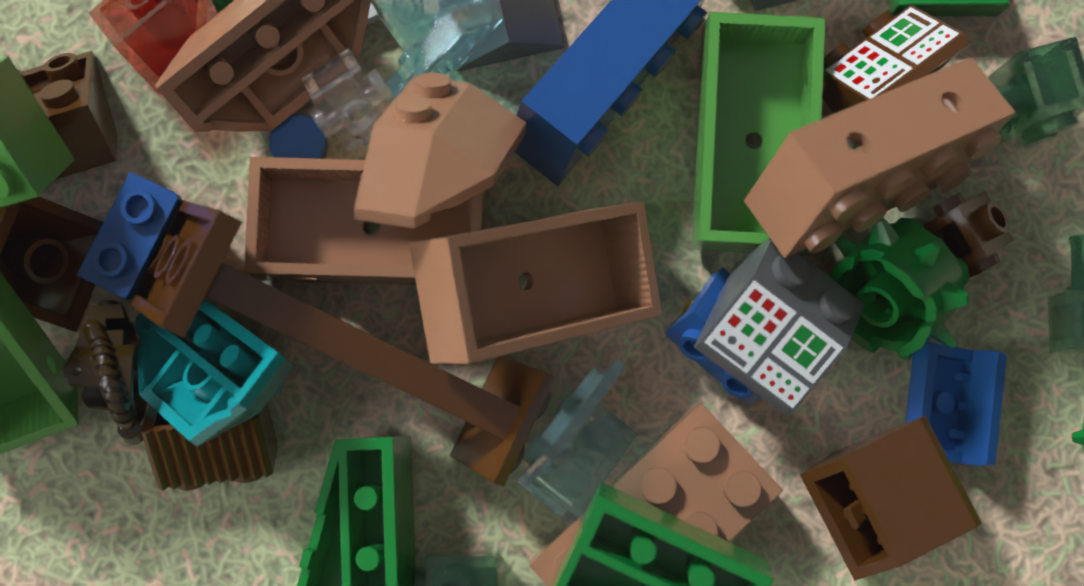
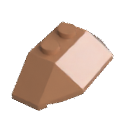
[155,0,373,132]
[354,73,526,228]

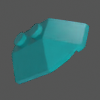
[135,298,296,446]

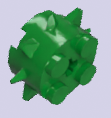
[829,218,970,360]

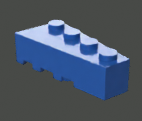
[515,0,708,186]

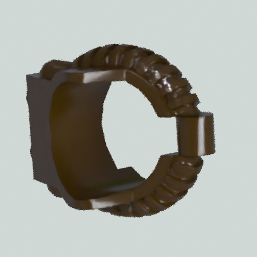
[64,300,148,446]

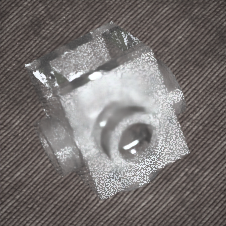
[302,48,394,152]

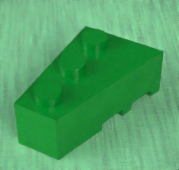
[551,482,774,586]

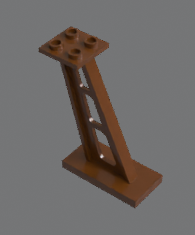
[121,200,556,487]

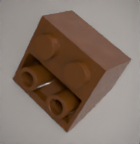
[17,51,117,180]
[800,415,982,581]

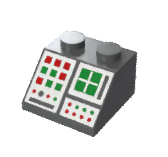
[694,238,865,416]

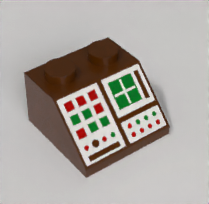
[822,5,971,114]

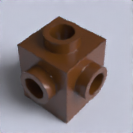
[923,191,1014,278]

